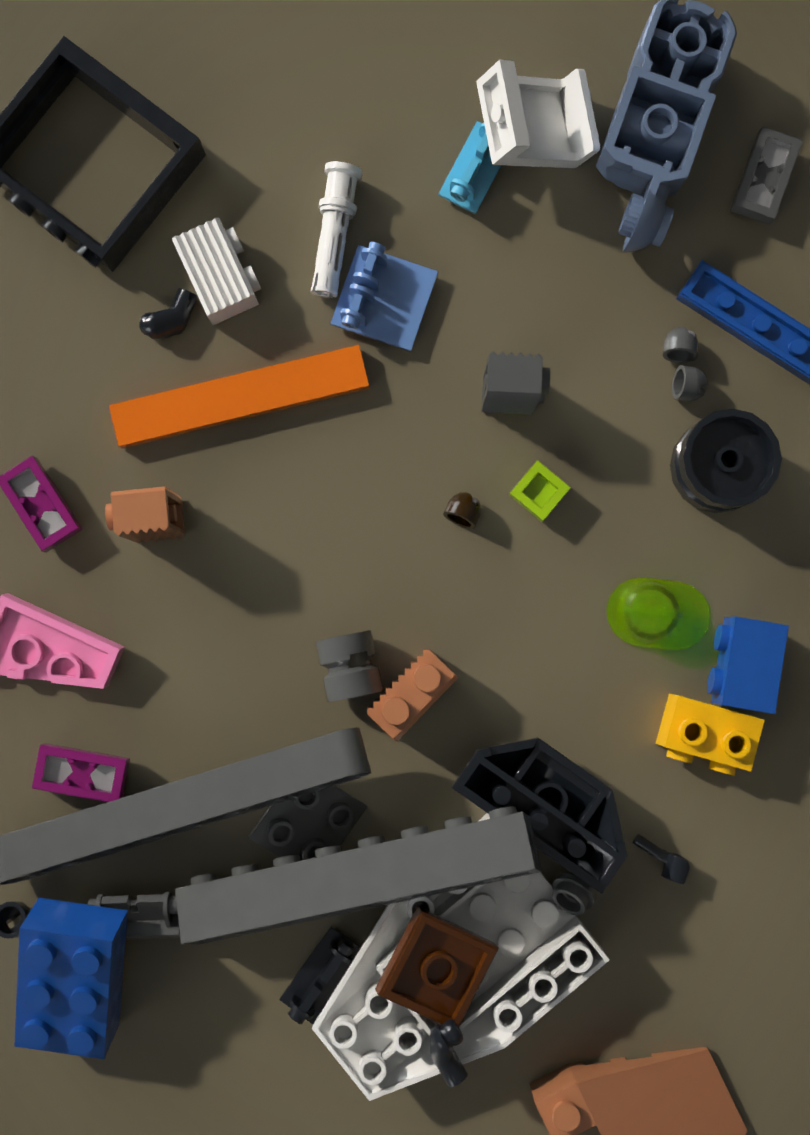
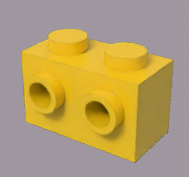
[655,694,765,776]

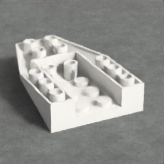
[312,813,610,1101]

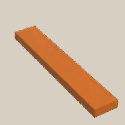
[109,345,370,449]

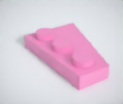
[0,593,125,689]

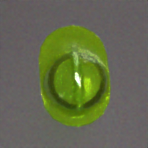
[606,577,710,650]

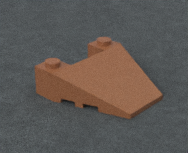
[529,1047,748,1135]

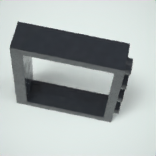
[0,36,206,272]

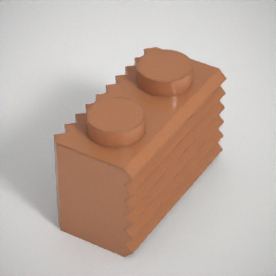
[105,486,185,543]
[367,649,458,742]

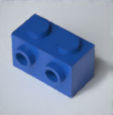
[707,616,789,714]

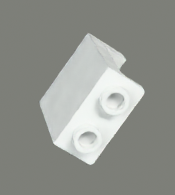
[476,59,600,168]

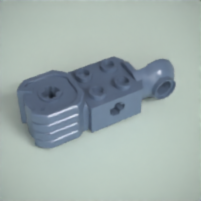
[595,0,737,252]

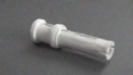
[310,161,363,298]

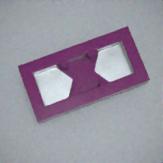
[0,455,82,553]
[32,743,130,802]

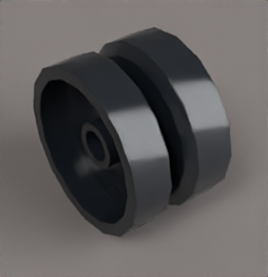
[670,409,782,513]

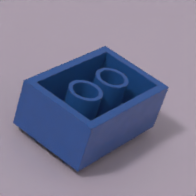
[14,898,128,1059]

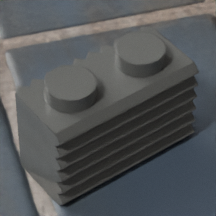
[481,351,550,415]

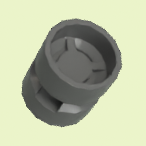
[315,630,383,702]

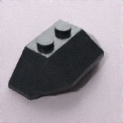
[452,737,627,894]

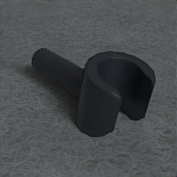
[632,834,690,884]

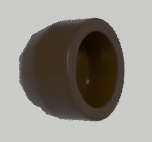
[443,492,481,529]

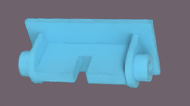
[438,121,501,214]

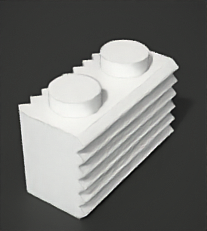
[172,218,261,325]

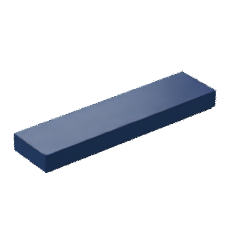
[676,260,810,385]

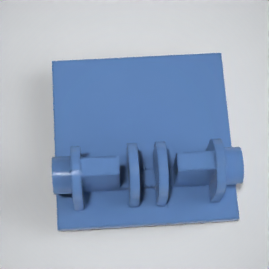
[330,242,438,352]

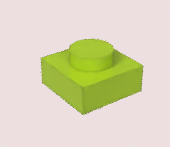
[509,460,571,522]

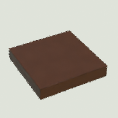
[375,906,499,1027]

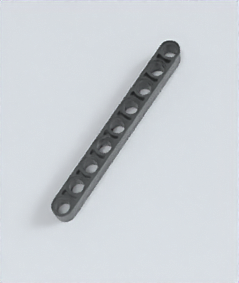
[0,728,371,885]

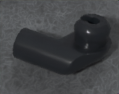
[139,288,198,340]
[430,1019,468,1088]

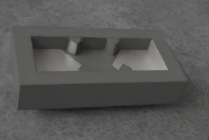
[730,126,803,225]

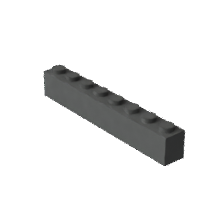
[175,806,542,945]

